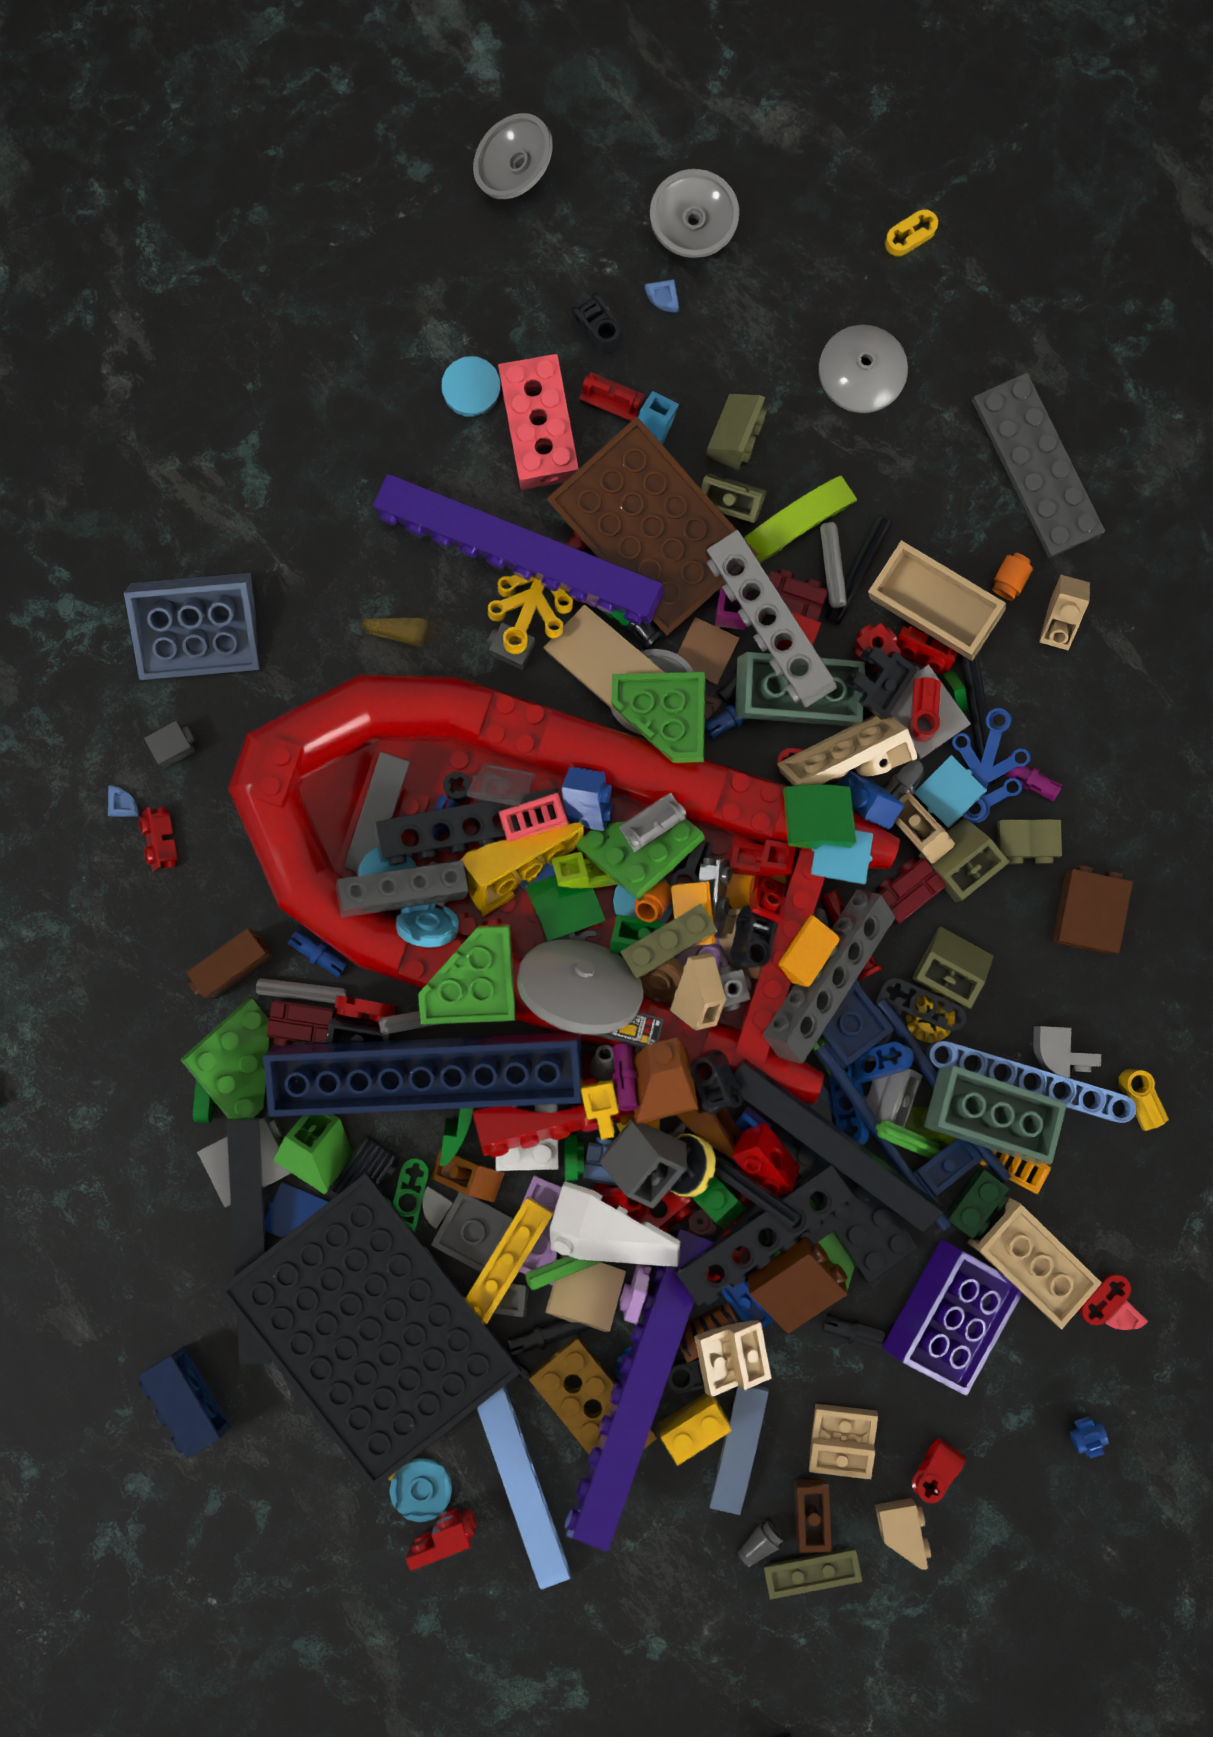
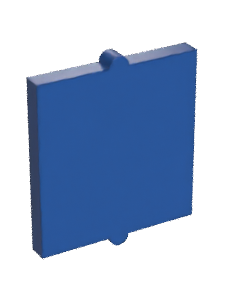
[265,1181,329,1238]

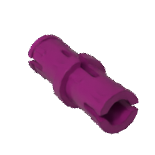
[1004,756,1063,802]
[612,1044,638,1111]

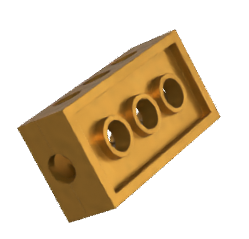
[529,1334,657,1454]

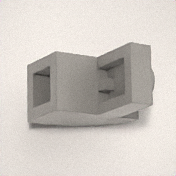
[1033,1026,1101,1077]

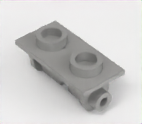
[619,792,686,852]

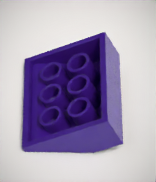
[882,1239,1023,1396]

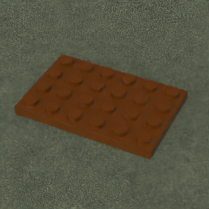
[547,416,758,636]

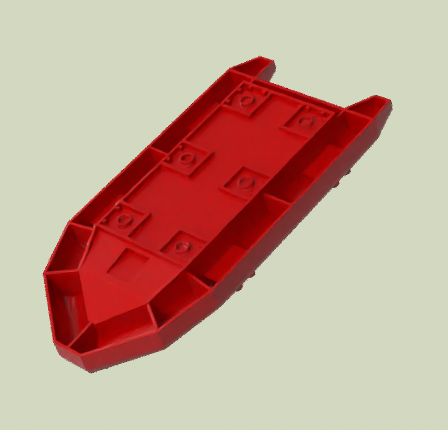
[227,674,900,1103]

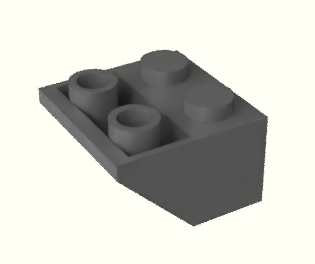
[600,1118,687,1208]

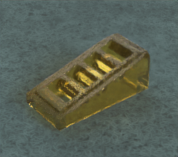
[362,618,429,647]

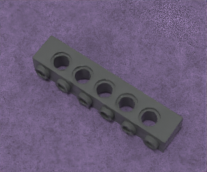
[762,890,896,1064]

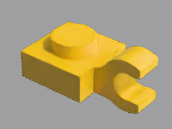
[581,1080,619,1139]

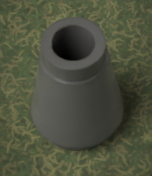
[738,1520,785,1567]

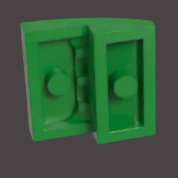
[783,785,856,850]
[525,875,606,942]
[440,1108,473,1166]

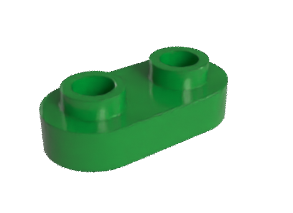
[565,1133,584,1182]

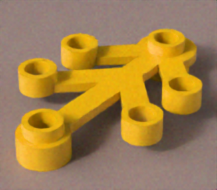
[488,575,573,654]

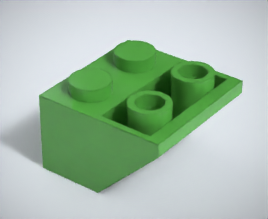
[273,1114,354,1194]

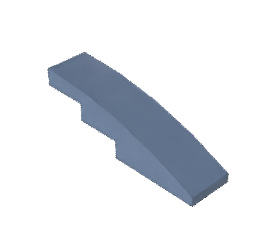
[710,1385,769,1515]

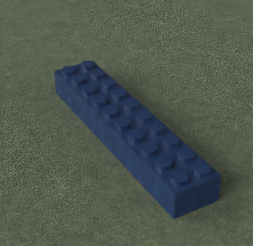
[263,1032,584,1117]

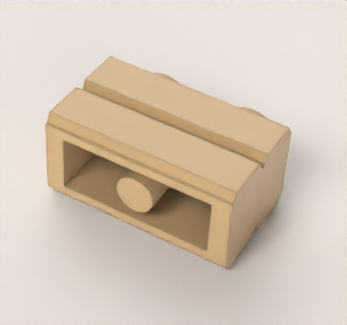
[894,792,955,864]

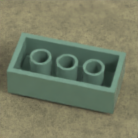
[735,652,865,727]
[924,1066,1067,1164]

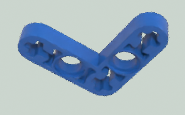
[828,1042,913,1145]

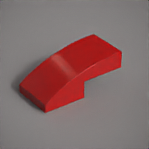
[730,839,796,876]

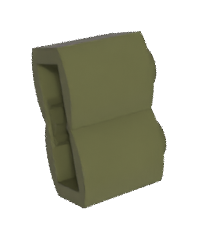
[996,820,1062,864]

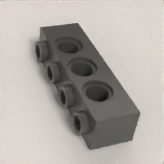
[335,861,468,918]

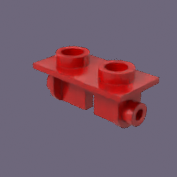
[579,372,645,421]
[896,626,957,676]
[139,807,178,872]

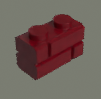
[768,569,828,621]
[876,858,946,925]
[266,1000,337,1046]

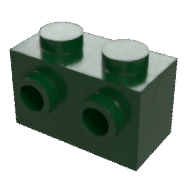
[944,1167,1010,1239]

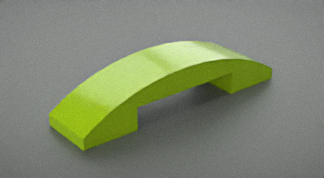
[744,475,858,564]
[551,852,618,888]

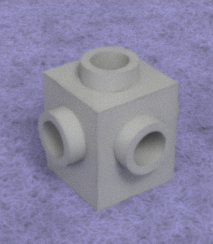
[717,964,751,1011]

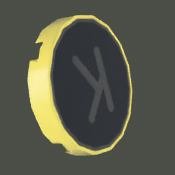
[669,1134,715,1197]

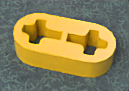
[885,210,938,256]

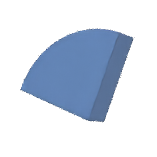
[645,279,679,312]
[108,786,140,817]

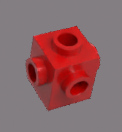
[852,623,902,675]

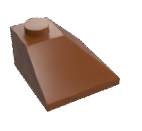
[633,1037,698,1124]

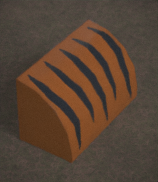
[679,1302,738,1363]

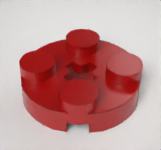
[334,995,397,1022]

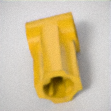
[1118,1068,1169,1131]

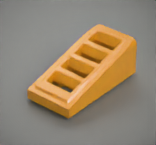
[979,1150,1051,1194]

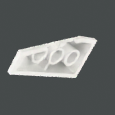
[550,1181,680,1267]

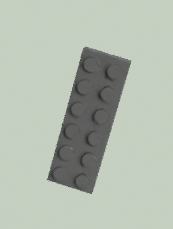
[972,373,1105,558]

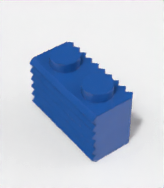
[561,766,615,831]
[837,770,904,830]

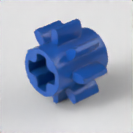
[1070,1416,1109,1459]

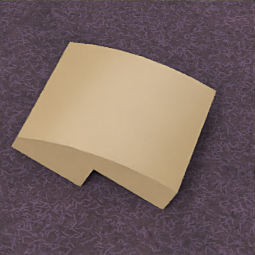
[545,1255,626,1332]
[694,1320,771,1397]
[809,1404,878,1479]

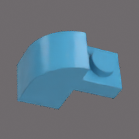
[638,391,679,444]

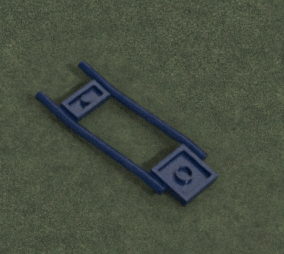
[815,981,1011,1232]

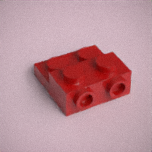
[406,1507,477,1571]

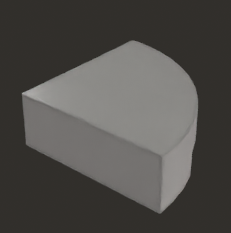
[422,1185,454,1229]

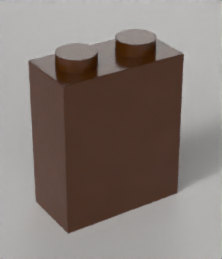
[1052,865,1133,955]
[186,928,275,999]
[748,1236,848,1334]

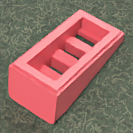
[499,793,569,842]

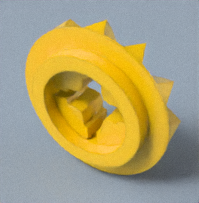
[906,995,955,1043]

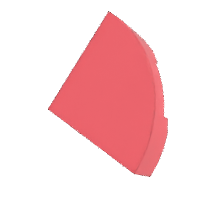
[1105,1300,1148,1330]

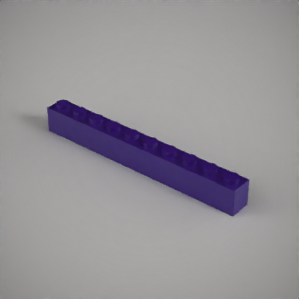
[373,474,664,625]
[565,1229,714,1552]

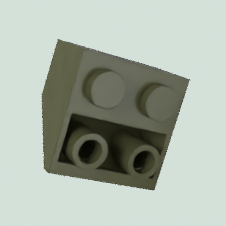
[706,394,768,470]
[918,818,1009,903]
[910,926,994,1009]

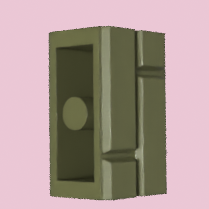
[701,473,767,523]

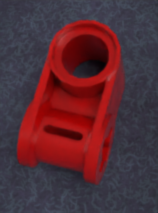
[912,1438,966,1503]

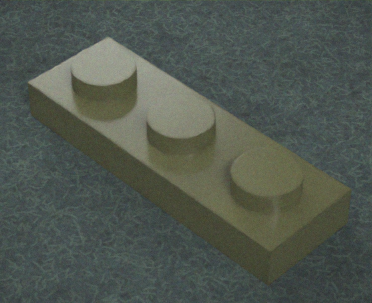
[620,903,718,980]
[763,1547,862,1599]

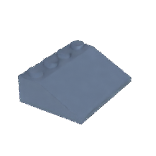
[124,573,260,680]

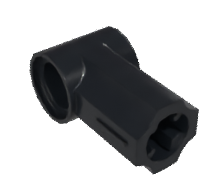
[670,840,713,886]

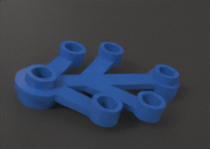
[952,708,1031,823]

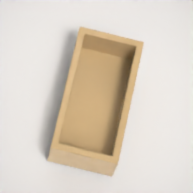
[868,540,1006,661]

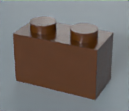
[794,1479,832,1553]

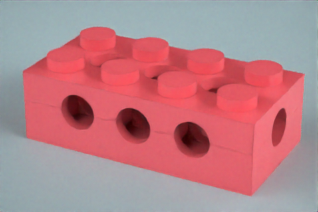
[498,354,579,490]

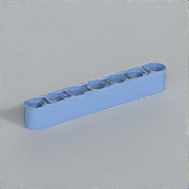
[925,1041,1136,1123]
[477,1385,571,1590]

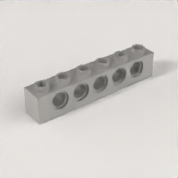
[706,530,837,708]

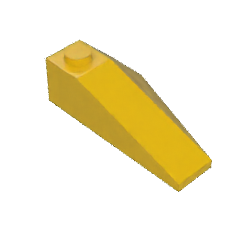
[460,822,584,917]

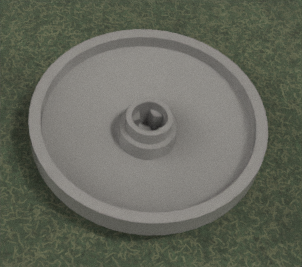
[517,939,643,1034]

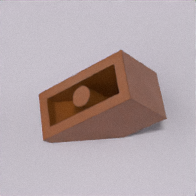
[430,1149,505,1202]

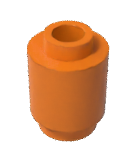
[992,553,1033,600]
[635,880,672,922]

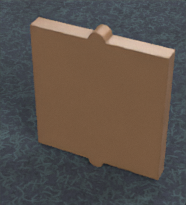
[677,617,739,685]

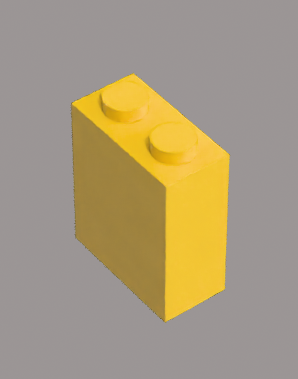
[658,1393,732,1465]

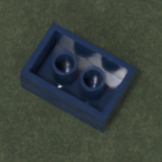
[138,1346,231,1459]

